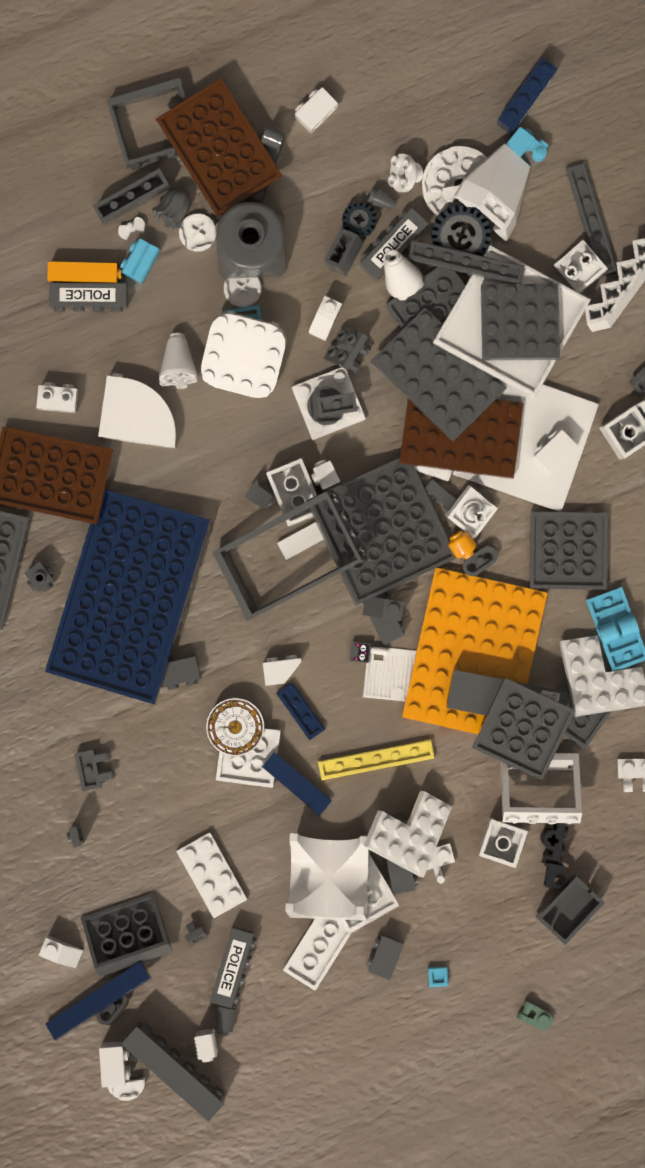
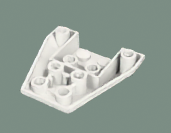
[454,144,530,241]

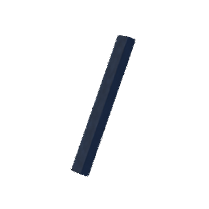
[45,961,151,1041]

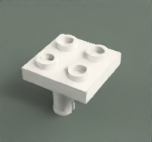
[554,240,608,293]

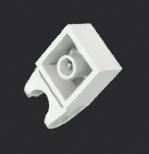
[599,400,645,460]

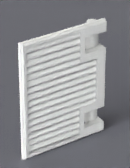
[363,646,416,701]

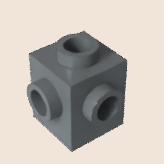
[24,561,55,592]

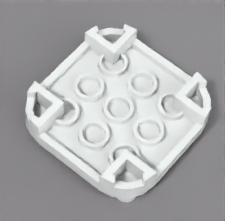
[201,311,287,398]

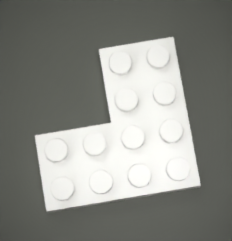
[559,635,645,717]
[363,791,452,878]

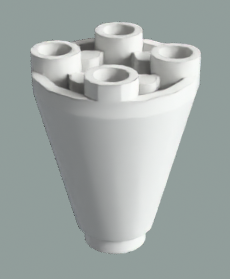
[384,250,424,300]
[159,333,197,389]

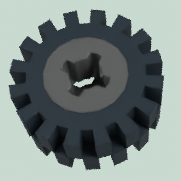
[342,202,377,238]

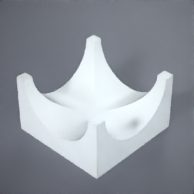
[285,833,370,921]

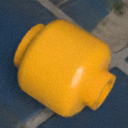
[448,530,477,560]

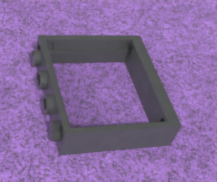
[106,78,186,170]

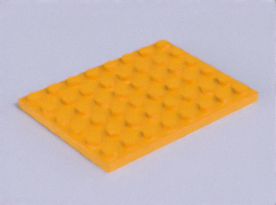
[402,568,548,734]

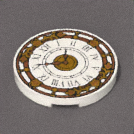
[206,698,264,756]

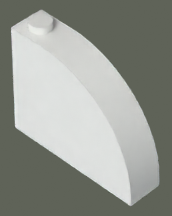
[98,373,177,448]

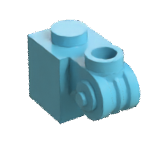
[506,127,549,162]

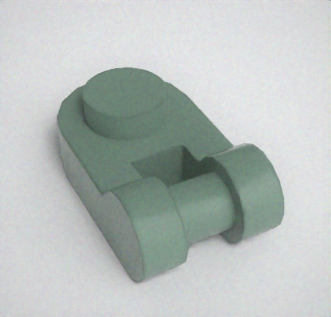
[517,1000,553,1030]

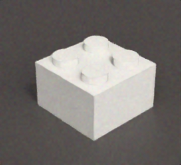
[478,818,528,868]
[99,1041,131,1087]

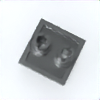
[324,326,371,373]

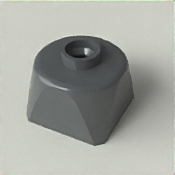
[216,202,286,279]

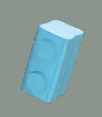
[120,238,160,285]

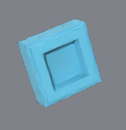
[428,966,448,987]

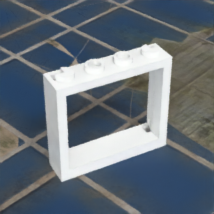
[501,753,582,824]

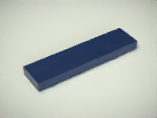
[261,752,332,816]

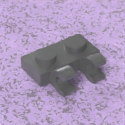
[75,749,114,791]

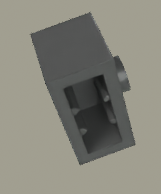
[324,228,363,276]

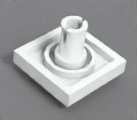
[445,485,498,539]

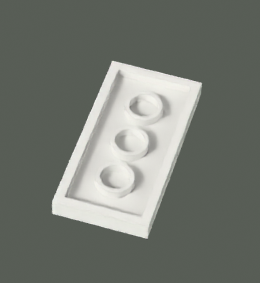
[176,832,247,918]
[283,919,351,991]

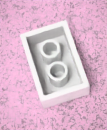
[266,458,317,527]

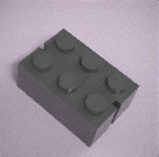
[535,874,605,945]

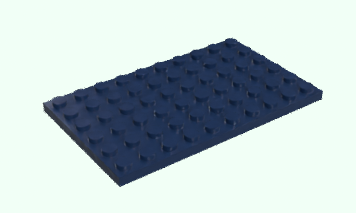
[45,490,211,705]

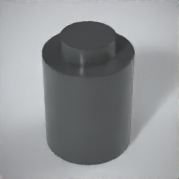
[214,1005,237,1035]

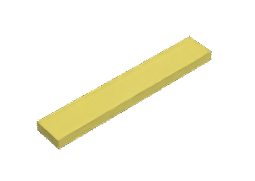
[318,739,434,780]

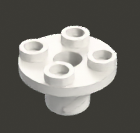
[388,154,423,192]

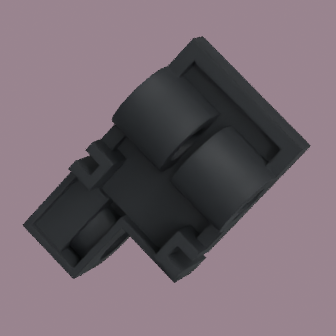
[540,823,569,888]

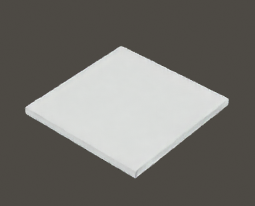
[433,245,591,399]
[452,379,599,512]

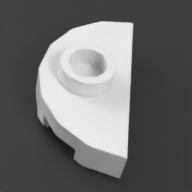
[108,1077,145,1101]

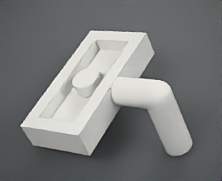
[427,843,455,884]

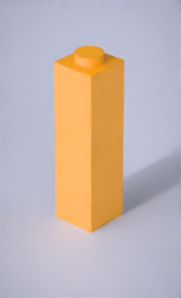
[47,262,122,283]

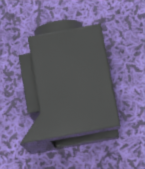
[245,479,276,510]

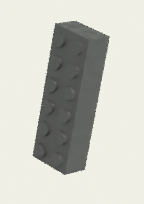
[121,1021,225,1122]

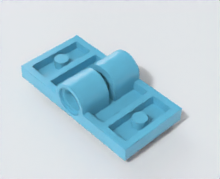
[585,587,645,671]

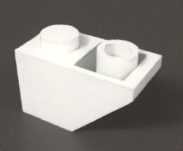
[263,655,301,686]

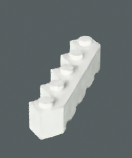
[585,238,645,332]

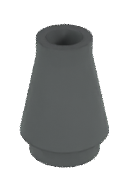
[367,188,396,211]

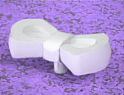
[118,217,146,240]

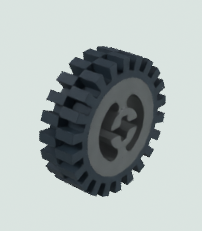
[431,204,491,256]

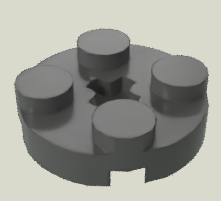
[307,387,344,426]

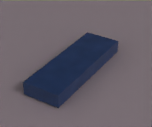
[276,683,325,740]

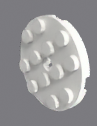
[422,146,487,224]

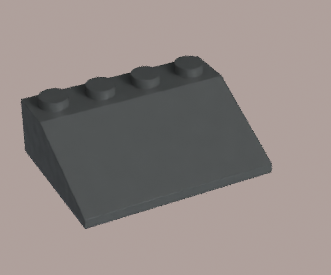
[81,893,173,977]

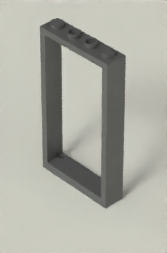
[212,489,368,621]

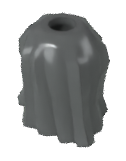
[152,188,191,229]

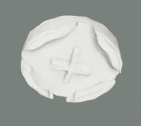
[179,213,216,252]
[224,277,261,308]

